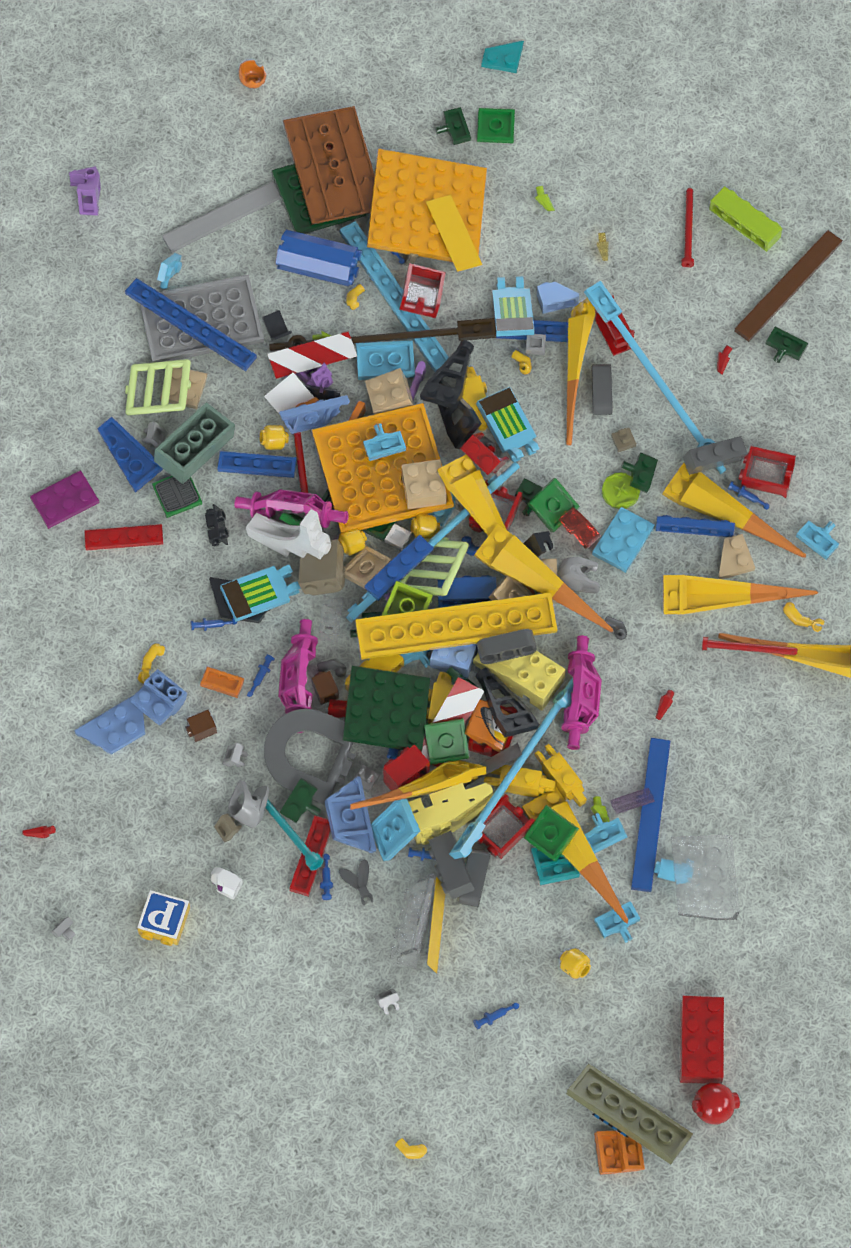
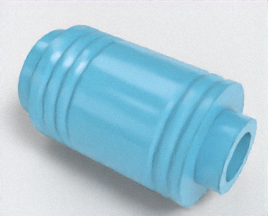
[654,858,693,884]

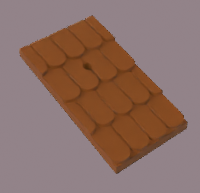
[283,106,375,225]

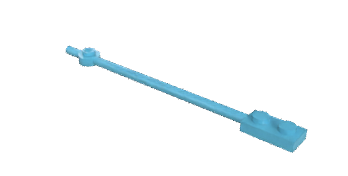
[584,281,726,474]
[346,462,520,623]
[449,677,574,859]

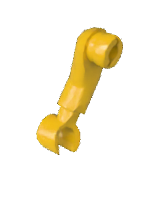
[783,602,825,632]
[137,643,165,684]

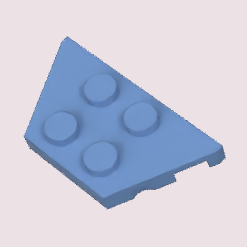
[279,395,350,434]
[74,695,145,755]
[325,776,377,853]

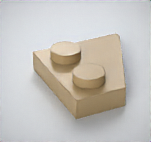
[718,534,755,579]

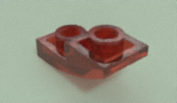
[559,507,601,549]

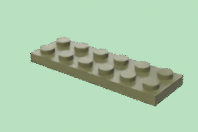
[566,1063,693,1165]

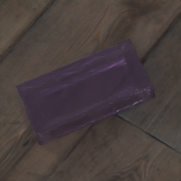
[610,788,655,814]

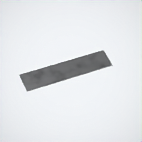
[464,742,522,787]

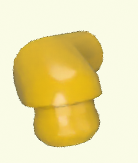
[346,284,365,310]
[511,350,532,375]
[395,1138,427,1159]

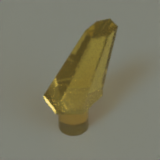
[597,232,609,261]

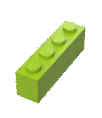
[709,186,783,252]

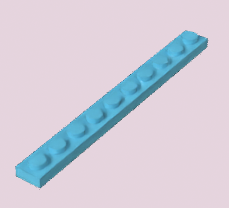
[340,221,449,372]

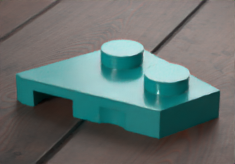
[481,41,524,74]
[531,848,580,886]

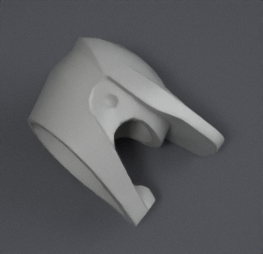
[557,557,600,594]
[228,780,269,828]

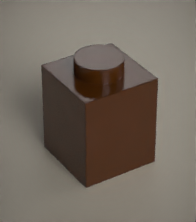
[311,671,339,705]
[185,710,217,742]

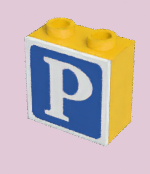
[137,890,190,946]

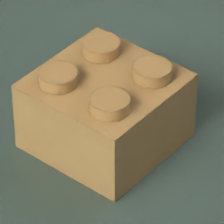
[365,368,414,414]
[402,459,446,509]

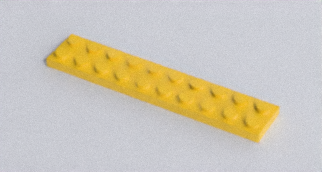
[355,593,558,660]

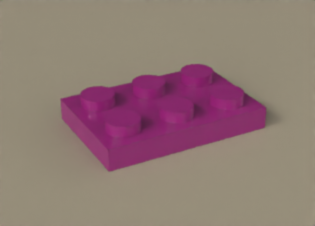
[30,470,99,529]

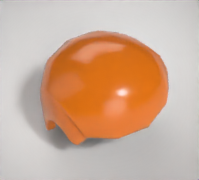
[239,60,267,89]

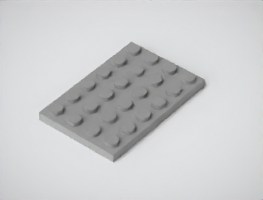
[140,275,264,362]

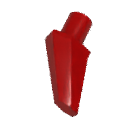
[717,345,732,375]
[656,690,675,720]
[22,826,56,838]

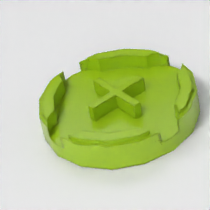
[602,472,640,509]

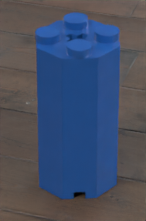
[276,229,362,287]

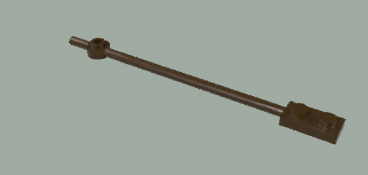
[269,318,496,351]

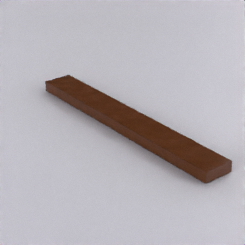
[734,230,843,342]

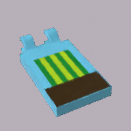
[492,276,534,336]
[476,387,540,463]
[220,565,301,622]

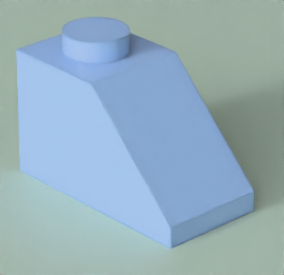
[536,282,579,314]

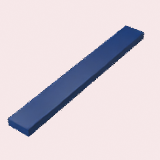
[125,278,257,372]
[631,738,671,892]

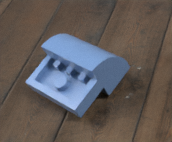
[130,669,187,726]

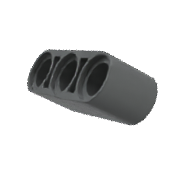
[592,364,613,415]
[477,629,537,664]
[458,848,491,908]

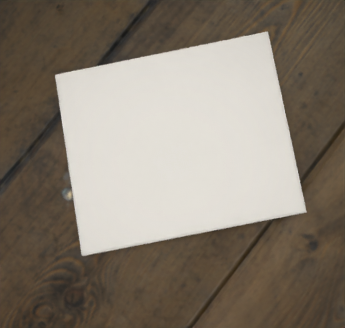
[264,373,314,415]

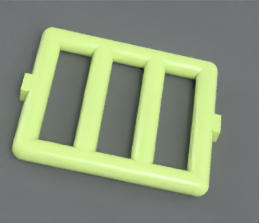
[125,359,191,415]
[400,537,469,596]

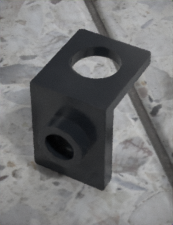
[262,310,292,341]

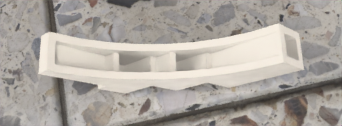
[246,509,331,559]

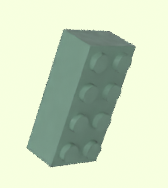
[154,402,235,484]

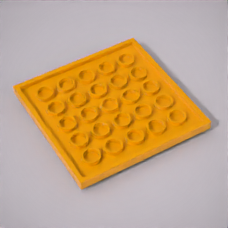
[367,149,487,262]
[312,403,454,533]

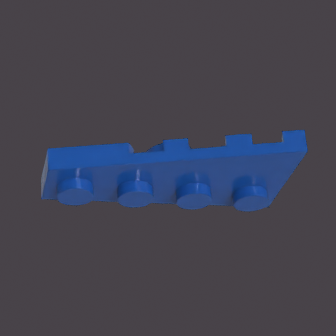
[97,417,163,493]

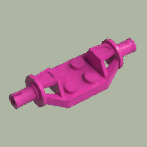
[234,489,348,528]
[278,619,318,733]
[561,635,602,750]

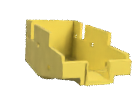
[473,651,566,711]
[408,783,493,845]

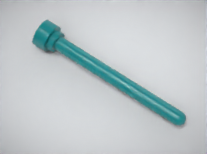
[265,800,324,871]

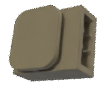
[299,539,345,596]

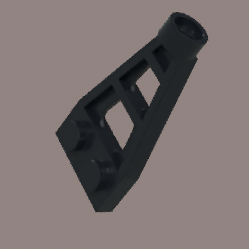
[420,340,474,409]
[438,379,482,449]
[475,668,540,738]

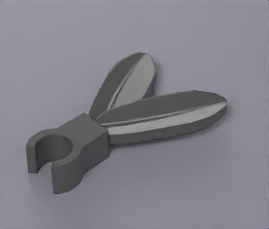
[339,859,373,906]

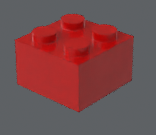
[383,745,430,791]

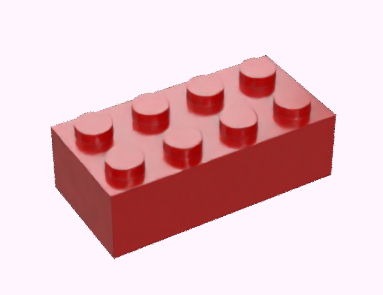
[680,996,724,1084]

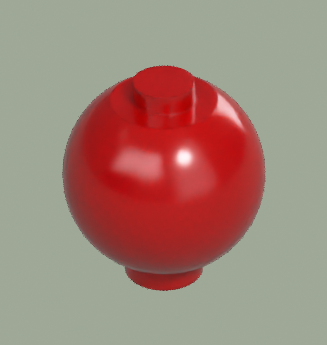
[692,1082,740,1125]

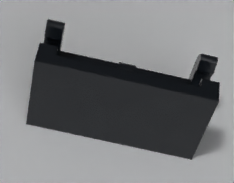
[523,531,553,557]

